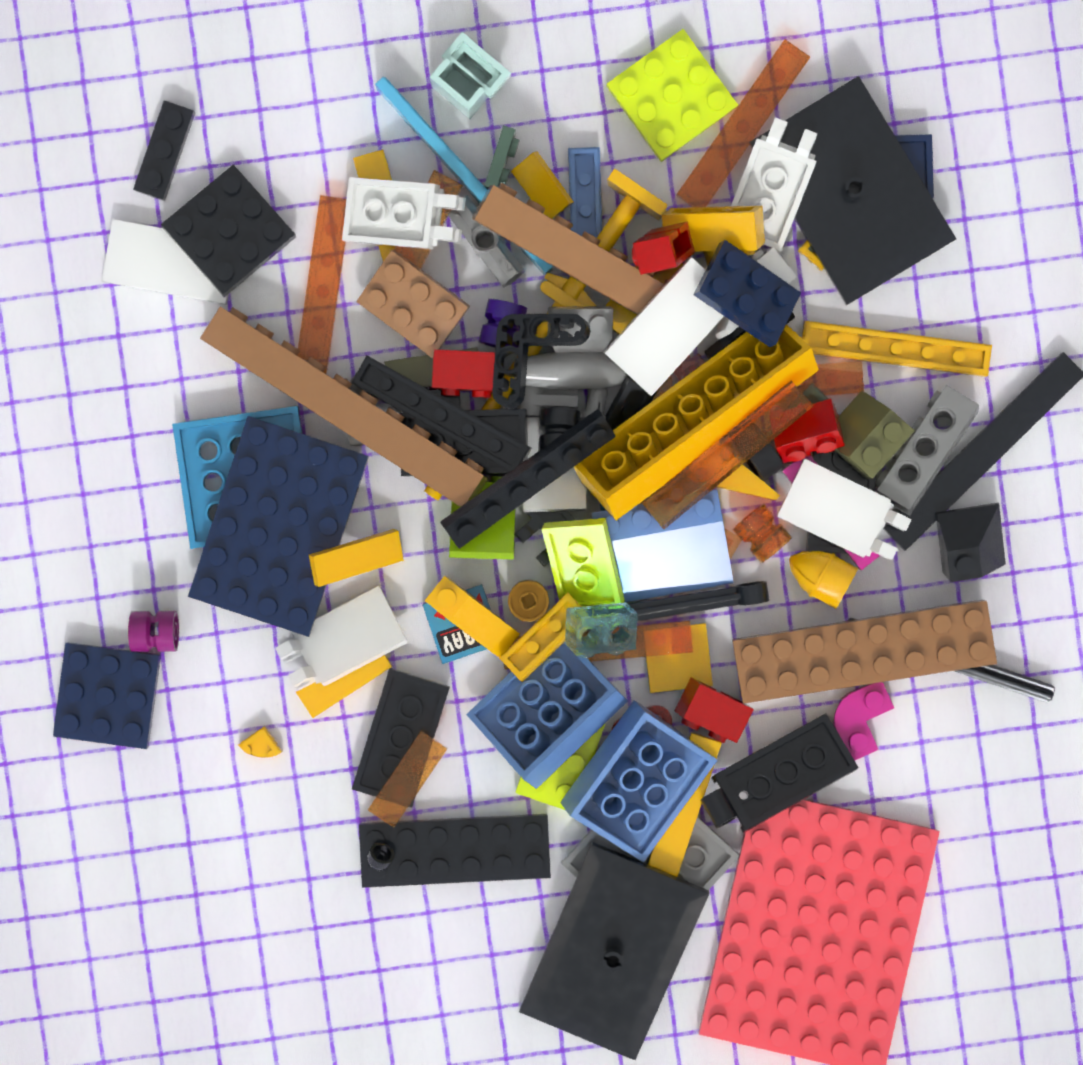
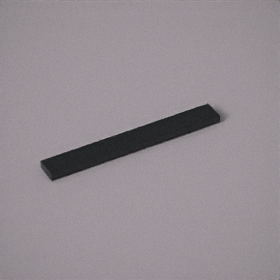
[883,352,1083,551]

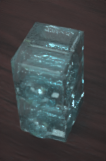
[565,602,638,658]

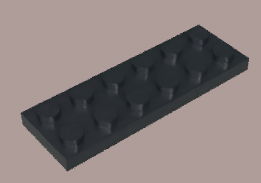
[359,814,551,888]

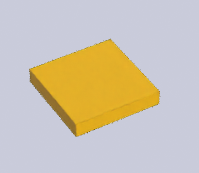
[643,623,713,693]

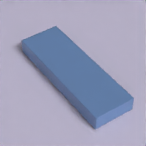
[568,147,602,237]

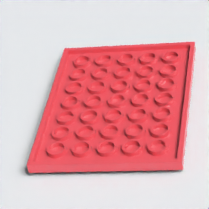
[698,799,940,1065]

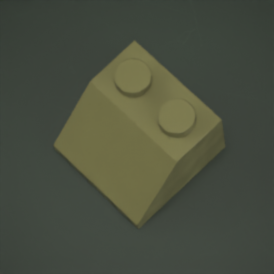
[834,390,915,480]

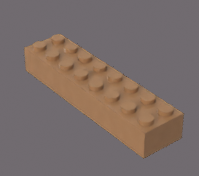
[732,600,997,704]

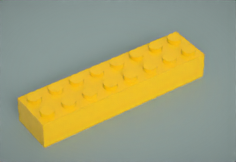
[574,324,819,520]

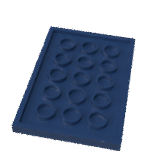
[188,416,369,637]

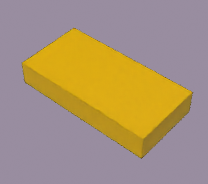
[511,151,574,219]

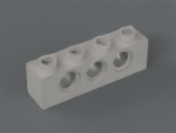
[875,385,979,516]

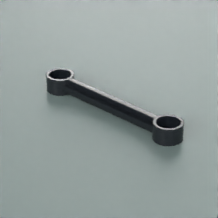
[582,581,769,631]

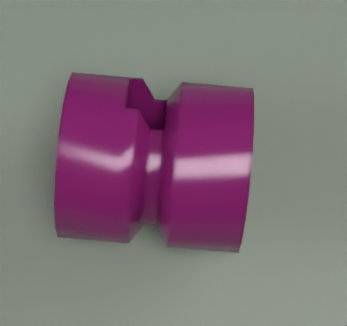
[128,611,179,652]

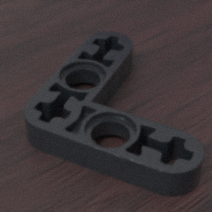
[492,314,591,409]

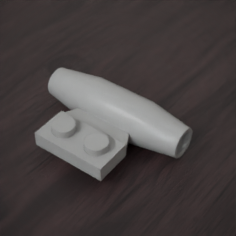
[514,306,628,390]

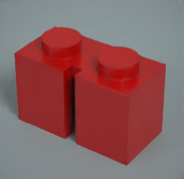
[632,222,695,275]
[432,349,495,398]
[770,398,845,463]
[674,677,754,743]

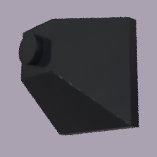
[936,502,1006,582]

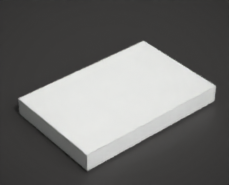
[523,417,587,512]

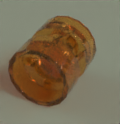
[732,503,792,563]

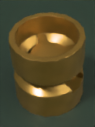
[508,580,549,622]

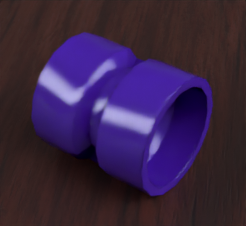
[478,299,528,348]

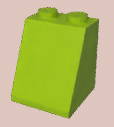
[449,476,516,560]

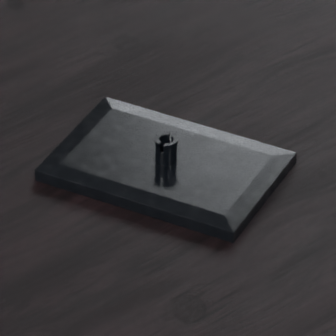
[749,76,956,306]
[519,842,709,1060]

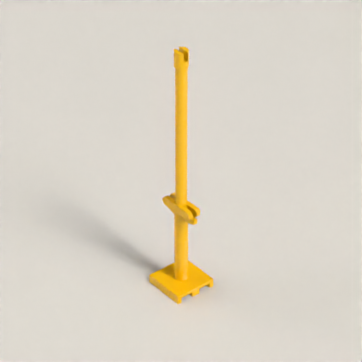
[424,168,667,500]

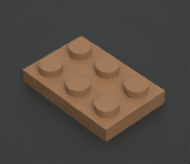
[356,250,470,358]

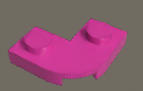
[833,682,894,761]

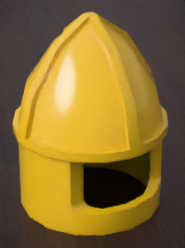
[789,551,859,609]

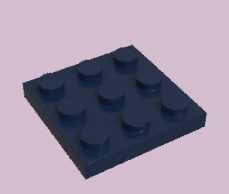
[53,642,161,749]

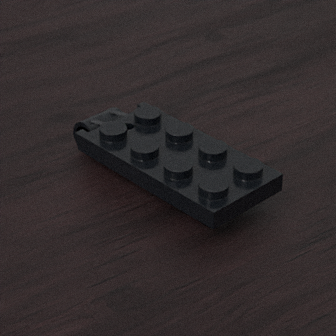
[700,713,859,833]

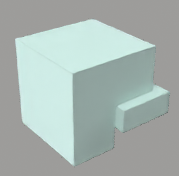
[430,32,511,119]

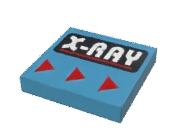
[422,584,491,664]

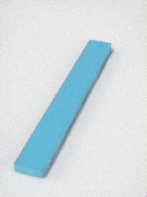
[375,77,554,276]

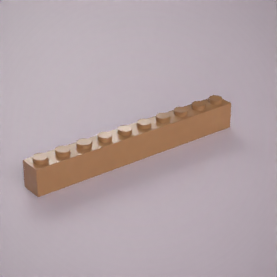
[200,307,488,507]

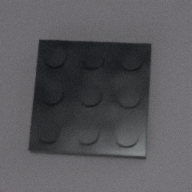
[161,164,296,297]

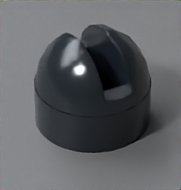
[367,843,395,871]

